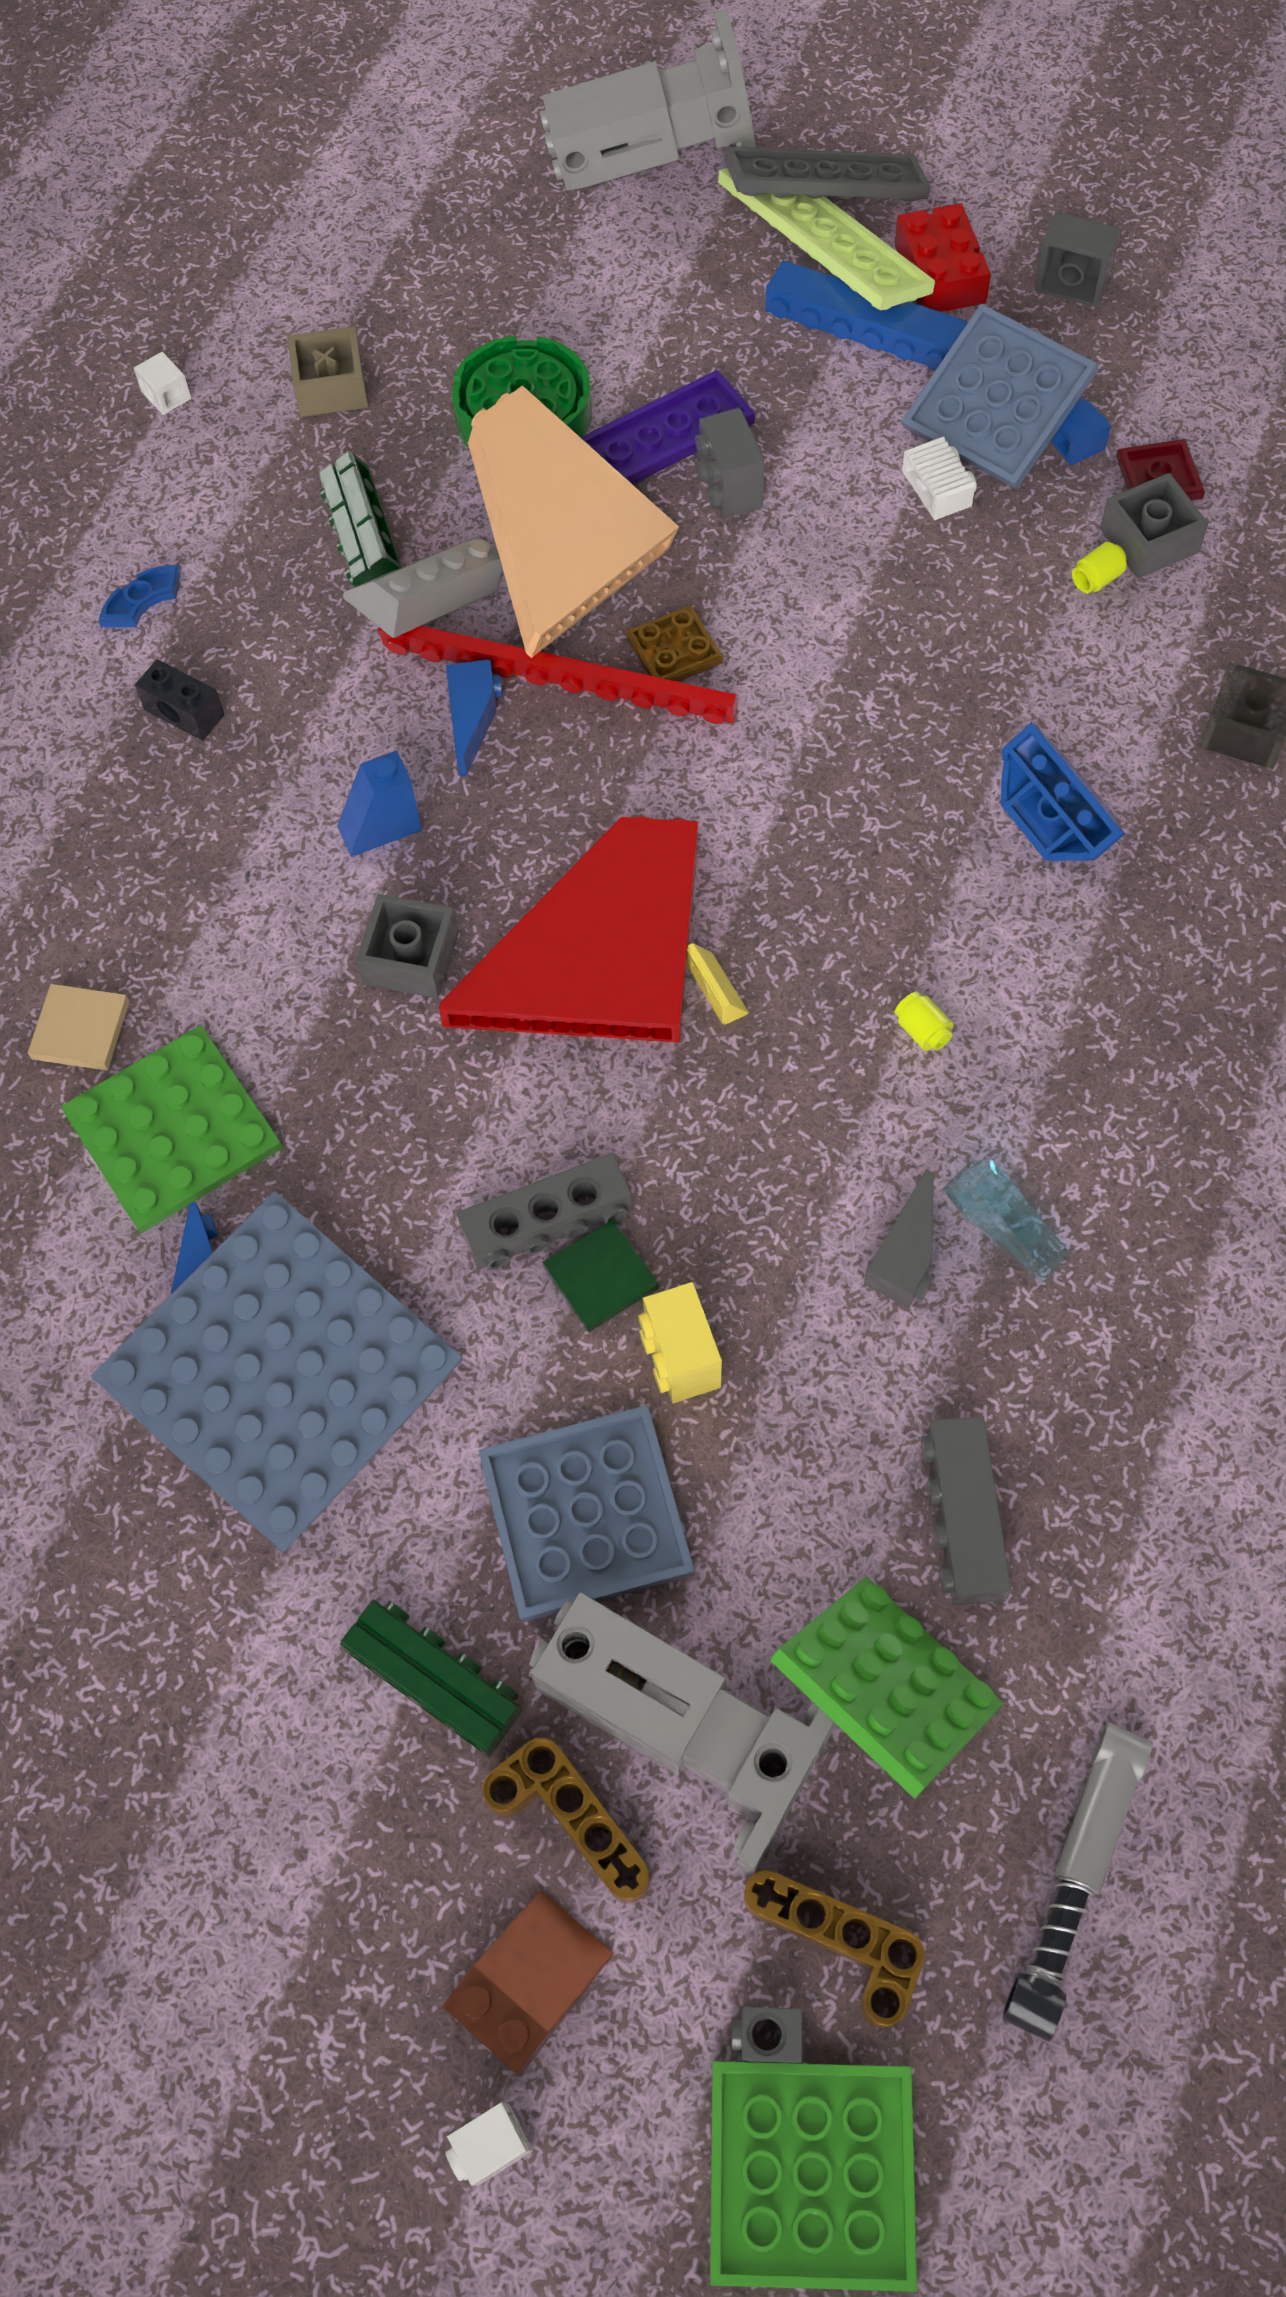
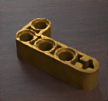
[482,1738,650,1903]
[744,1870,925,2028]

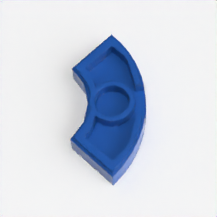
[98,564,180,627]

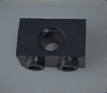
[135,659,225,741]

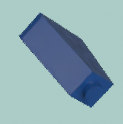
[337,750,422,857]

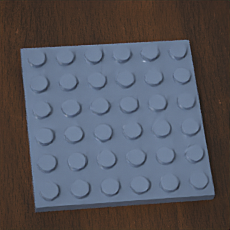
[91,1191,463,1554]

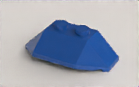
[1001,722,1125,862]

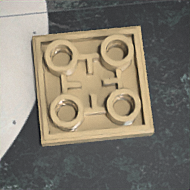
[28,984,130,1071]

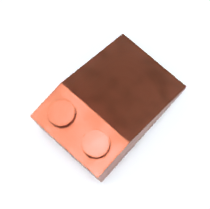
[441,1890,614,2076]

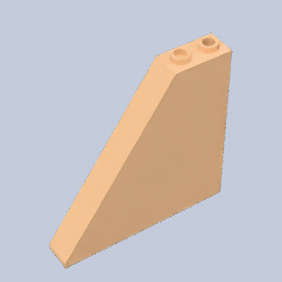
[468,386,679,658]

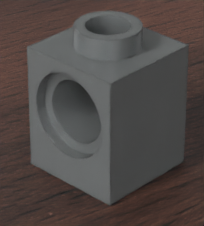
[732,2007,802,2064]

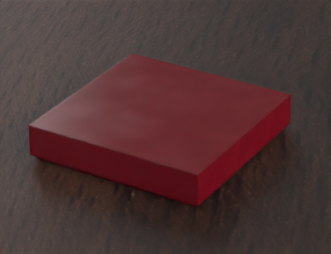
[1116,439,1205,500]

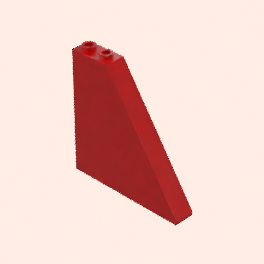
[439,816,698,1043]

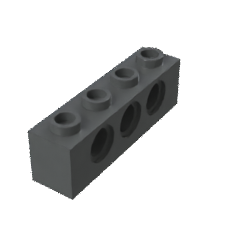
[456,1153,632,1270]

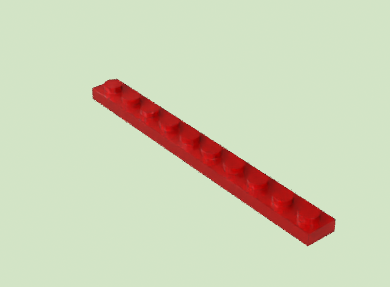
[378,626,738,724]

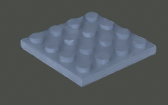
[901,303,1099,490]
[478,1405,695,1623]

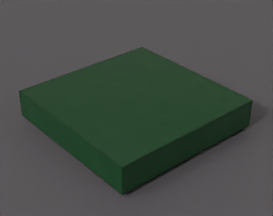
[542,1219,659,1332]

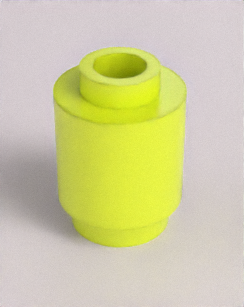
[1072,542,1127,593]
[894,992,954,1051]

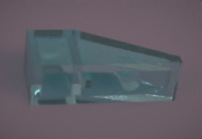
[942,1159,1070,1282]

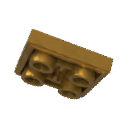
[626,605,723,682]

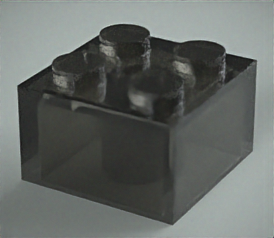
[1200,662,1286,769]

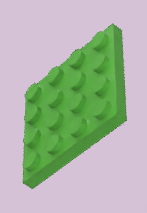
[60,1025,283,1234]
[770,1576,1004,1799]
[710,2061,917,2292]

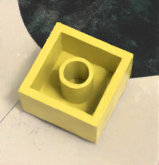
[638,1282,722,1404]

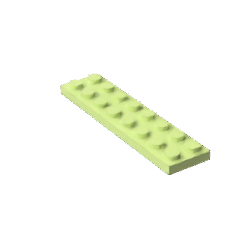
[718,168,935,310]

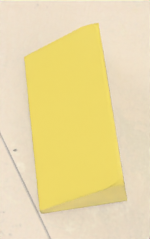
[687,943,749,1025]

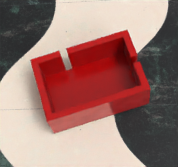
[895,203,991,312]

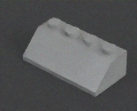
[343,537,502,638]

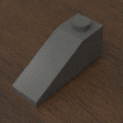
[864,1169,934,1308]

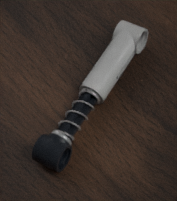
[1002,1722,1153,2042]

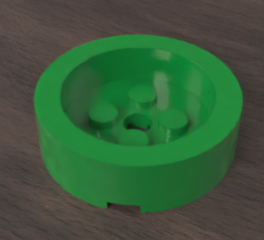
[451,335,592,450]

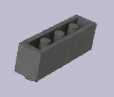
[921,1416,1011,1606]

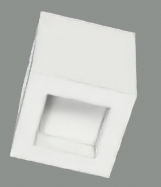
[134,352,191,415]

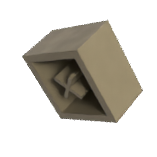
[287,326,368,417]

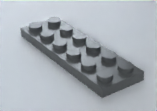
[724,147,931,202]

